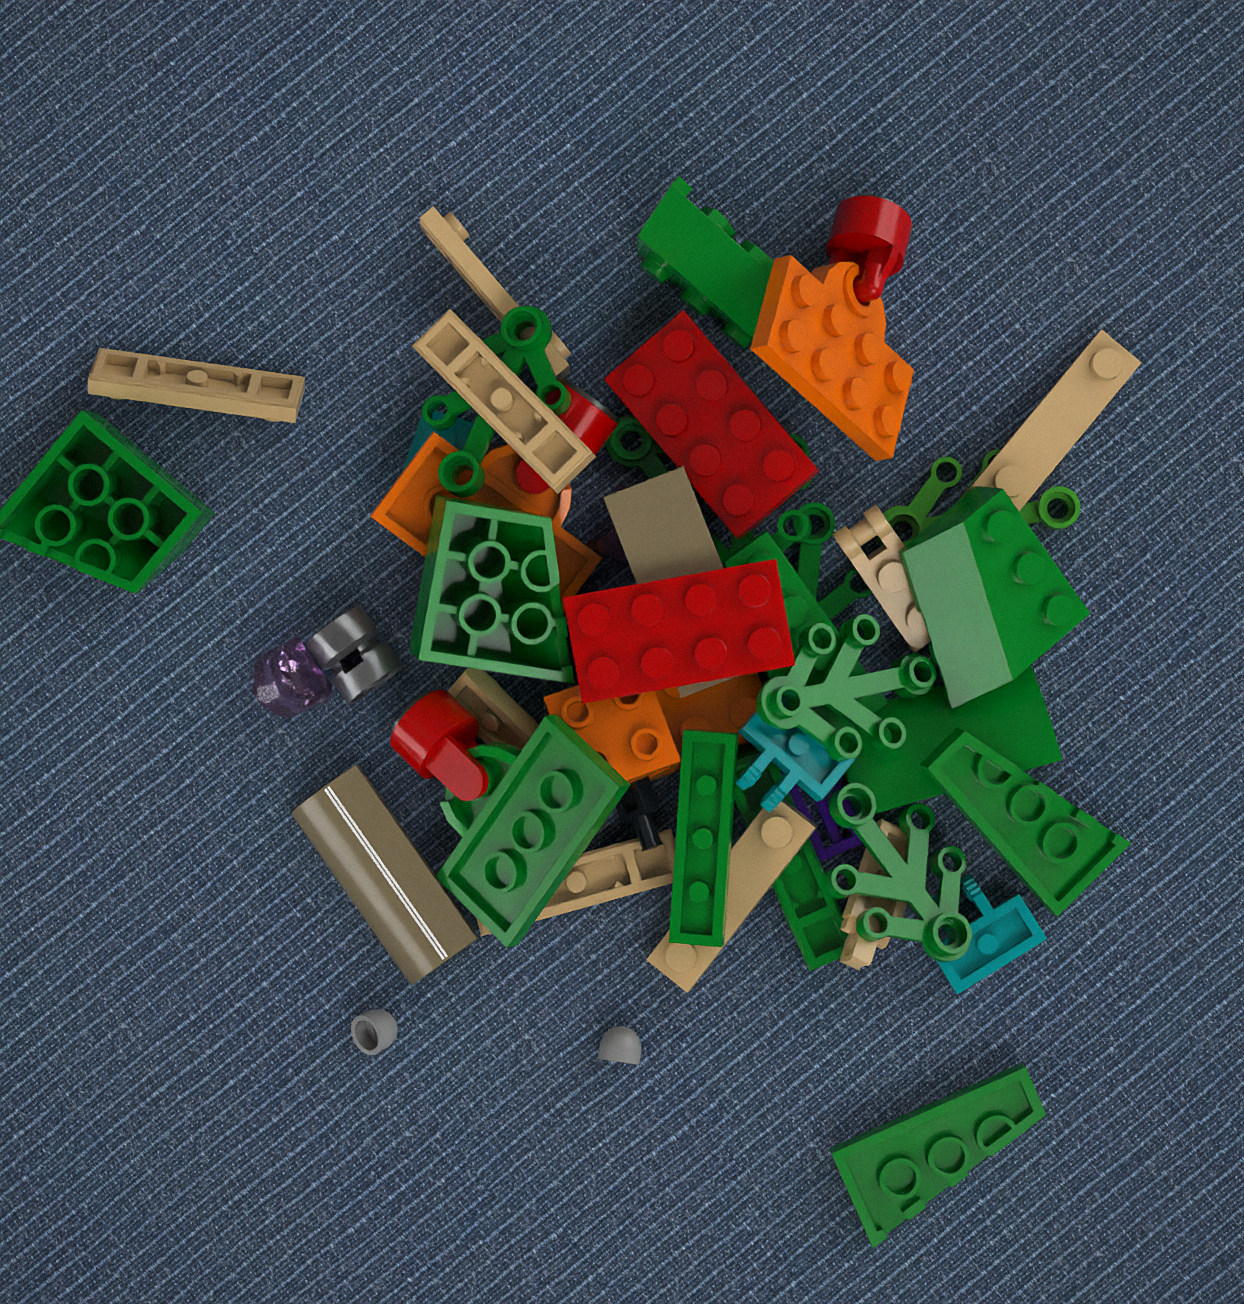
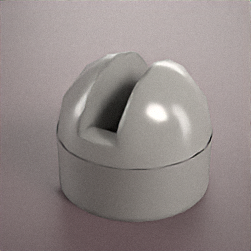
[351,1009,398,1055]
[598,1026,642,1065]

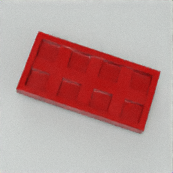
[604,310,820,540]
[563,559,796,704]

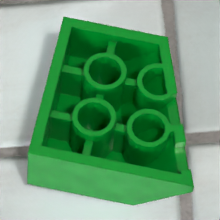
[637,176,774,350]
[0,410,215,594]
[899,486,1090,709]
[409,494,575,684]

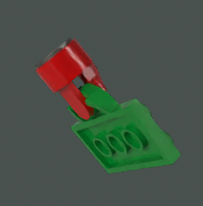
[390,689,631,948]

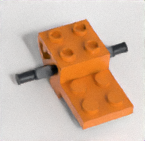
[543,626,762,852]

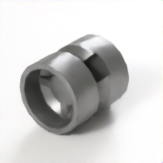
[305,605,404,705]

